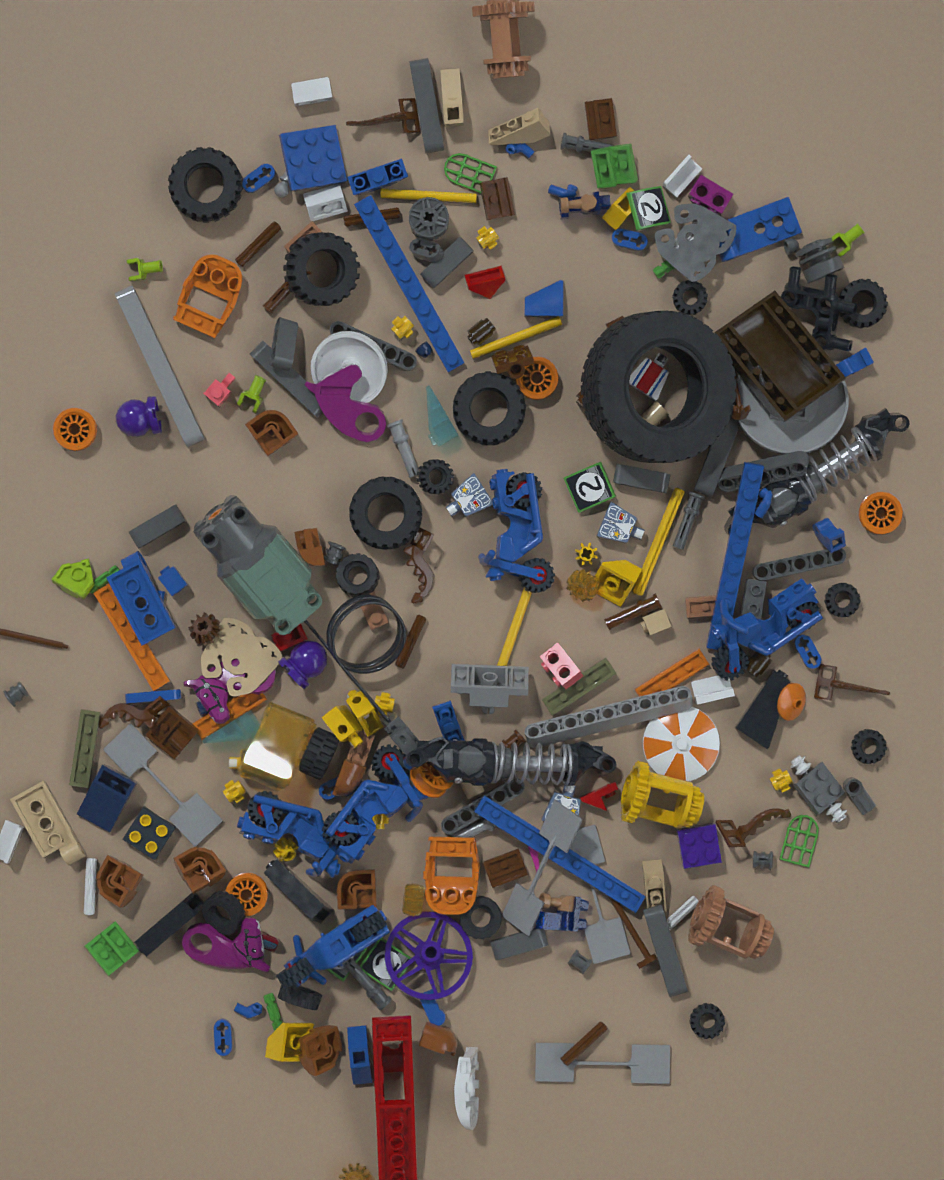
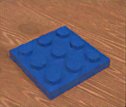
[279,125,347,192]

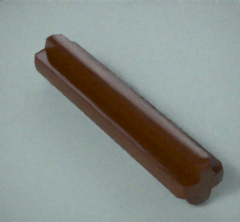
[343,207,400,227]
[235,221,281,267]
[395,615,426,669]
[561,1022,608,1066]

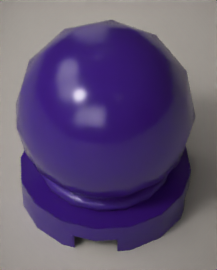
[116,396,162,437]
[278,641,328,689]

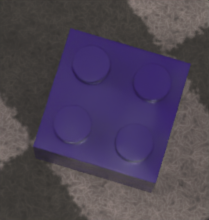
[676,823,722,869]

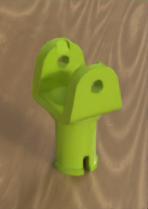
[832,223,865,257]
[126,258,163,281]
[237,375,266,413]

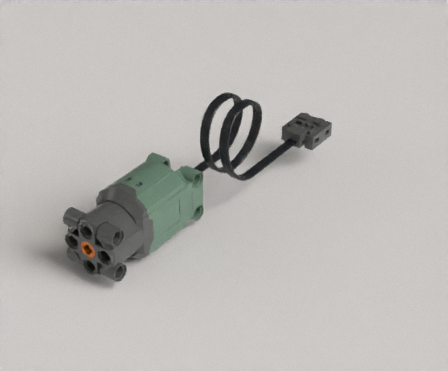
[193,495,420,765]

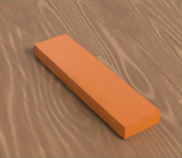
[635,648,710,697]
[192,693,267,740]

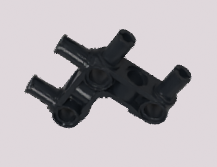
[781,266,857,352]

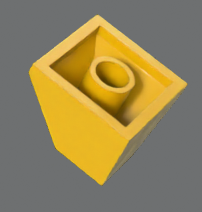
[587,560,642,607]
[265,1023,314,1062]

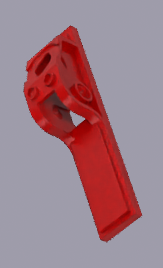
[372,1016,417,1180]

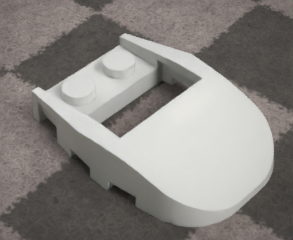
[454,1047,479,1130]

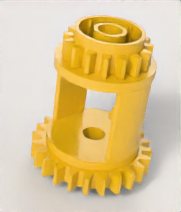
[620,761,704,829]

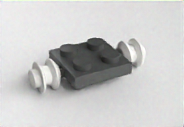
[790,755,847,823]

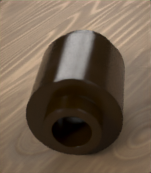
[467,318,496,346]
[746,651,772,678]

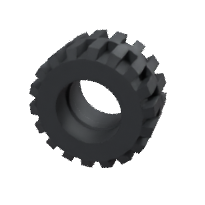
[839,279,888,328]
[298,727,339,780]

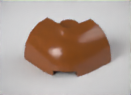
[245,410,299,456]
[294,528,325,566]
[332,759,367,797]
[173,846,226,894]
[96,855,144,907]
[337,869,377,910]
[419,1021,458,1056]
[298,1025,342,1076]

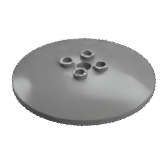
[733,375,849,454]

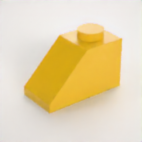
[602,187,634,230]

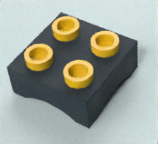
[122,806,176,860]

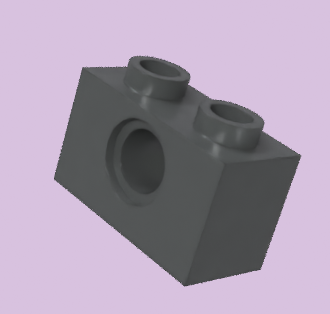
[740,579,767,620]

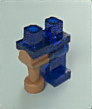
[559,191,611,220]
[535,893,589,932]

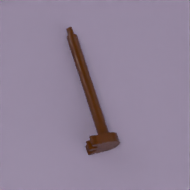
[732,372,751,420]
[0,628,69,649]
[609,897,657,969]

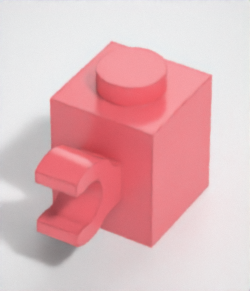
[203,373,236,407]

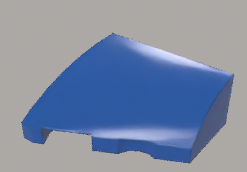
[524,280,563,317]

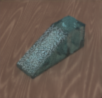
[426,385,458,447]
[202,710,264,744]

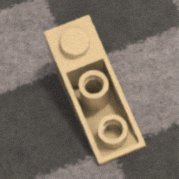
[440,68,464,127]
[488,108,550,145]
[642,859,667,920]

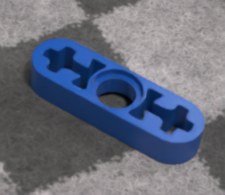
[125,689,181,703]

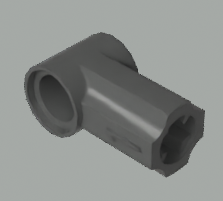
[843,777,876,815]

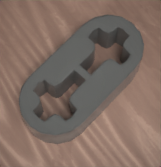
[409,238,444,262]

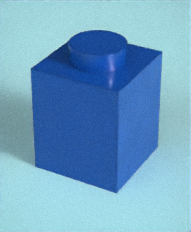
[158,565,189,596]

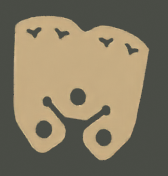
[201,618,282,697]

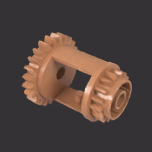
[472,0,535,79]
[688,885,774,959]

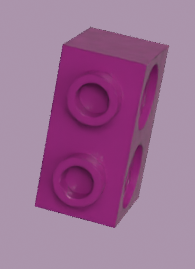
[688,175,733,216]

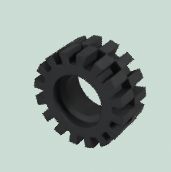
[672,280,708,315]
[416,459,454,494]
[824,583,861,617]
[851,729,887,764]
[690,1003,725,1039]

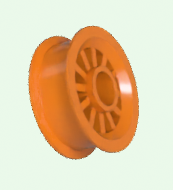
[516,357,558,400]
[53,408,97,451]
[859,492,903,534]
[410,763,454,798]
[226,873,268,916]

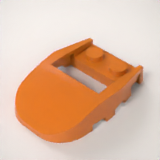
[173,254,242,339]
[423,836,480,915]

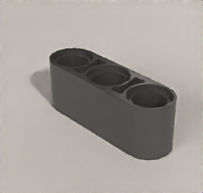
[420,237,474,288]
[269,317,298,371]
[613,464,671,493]
[128,504,186,549]
[490,926,549,960]

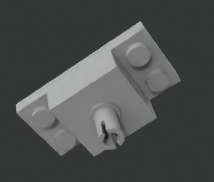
[451,664,529,714]

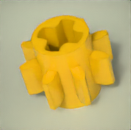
[476,226,499,250]
[391,316,414,339]
[575,542,598,565]
[374,692,395,716]
[769,768,793,793]
[223,780,246,803]
[372,814,389,829]
[273,838,298,861]

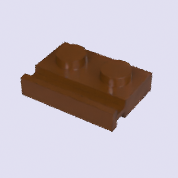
[584,98,617,140]
[480,177,515,220]
[483,848,528,888]

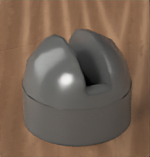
[784,239,799,255]

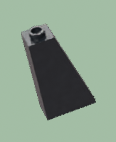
[735,669,790,749]
[264,859,334,924]
[134,893,204,957]

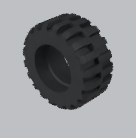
[168,147,243,223]
[283,232,360,306]
[453,371,526,446]
[349,476,422,550]

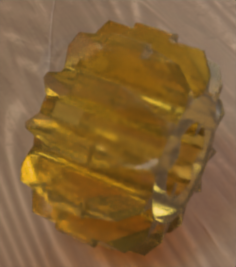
[566,569,600,602]
[402,883,425,916]
[339,1163,371,1180]

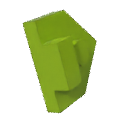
[51,559,95,600]

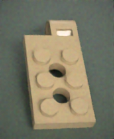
[10,780,85,866]

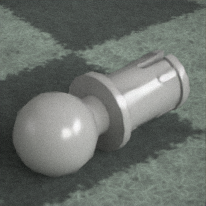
[274,171,289,198]

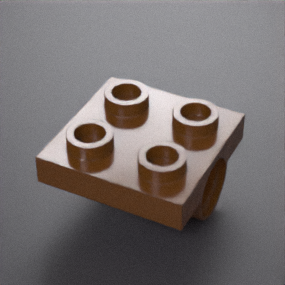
[491,345,534,379]
[145,706,199,760]

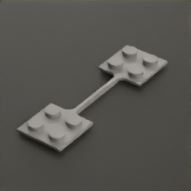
[103,723,223,847]
[502,800,583,936]
[568,825,631,964]
[535,1043,670,1084]

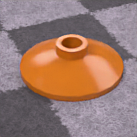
[777,683,806,721]

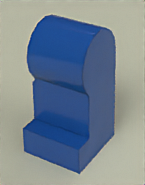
[836,348,874,377]
[812,518,846,553]
[420,988,446,1026]

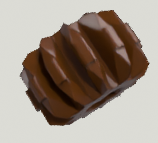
[188,612,222,646]

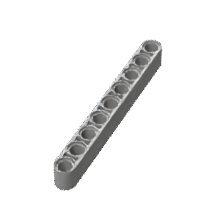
[115,285,205,448]
[525,686,693,748]

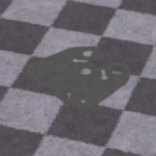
[655,204,736,282]

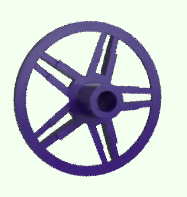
[384,912,473,1000]

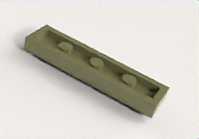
[542,658,617,716]
[69,709,101,788]

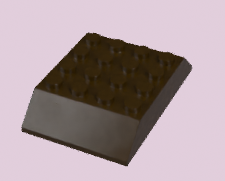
[714,290,846,422]

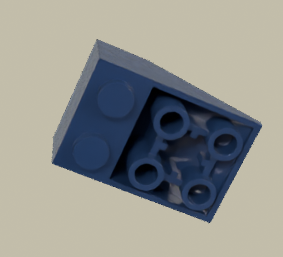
[77,764,138,832]

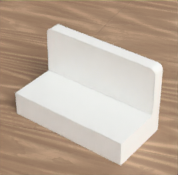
[291,77,333,107]
[662,155,702,198]
[303,184,348,221]
[691,675,735,705]
[0,820,24,864]

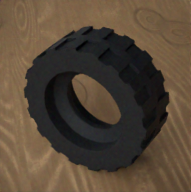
[336,553,380,597]
[202,891,246,935]
[460,896,502,939]
[277,984,322,1010]

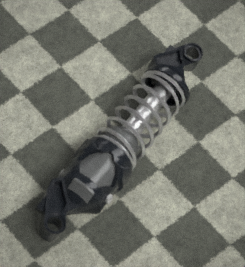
[724,408,910,535]
[403,737,617,786]

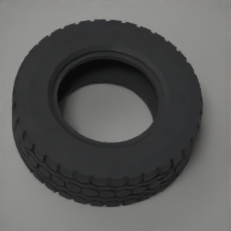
[581,310,737,463]

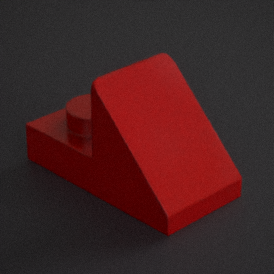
[271,624,308,651]
[580,781,618,811]

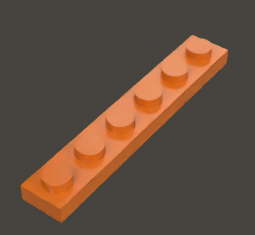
[94,584,170,691]

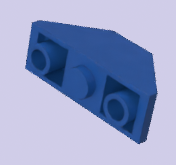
[347,159,408,195]
[432,700,464,741]
[347,1025,372,1085]

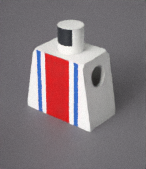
[629,353,669,401]

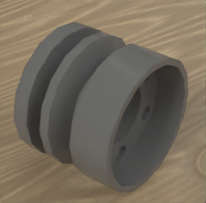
[409,197,449,241]
[795,237,845,284]

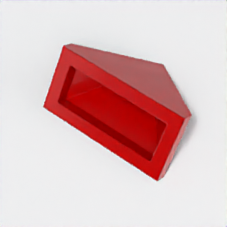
[465,266,505,299]

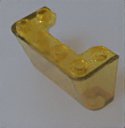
[237,702,317,792]

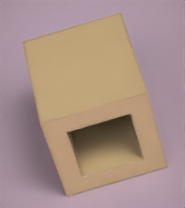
[640,609,671,635]

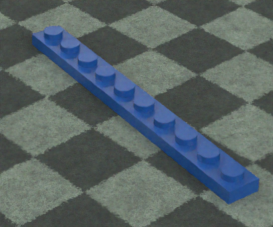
[354,195,464,372]
[706,462,764,650]
[473,795,646,913]

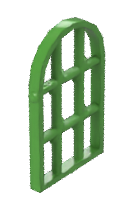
[444,153,497,194]
[779,815,819,867]

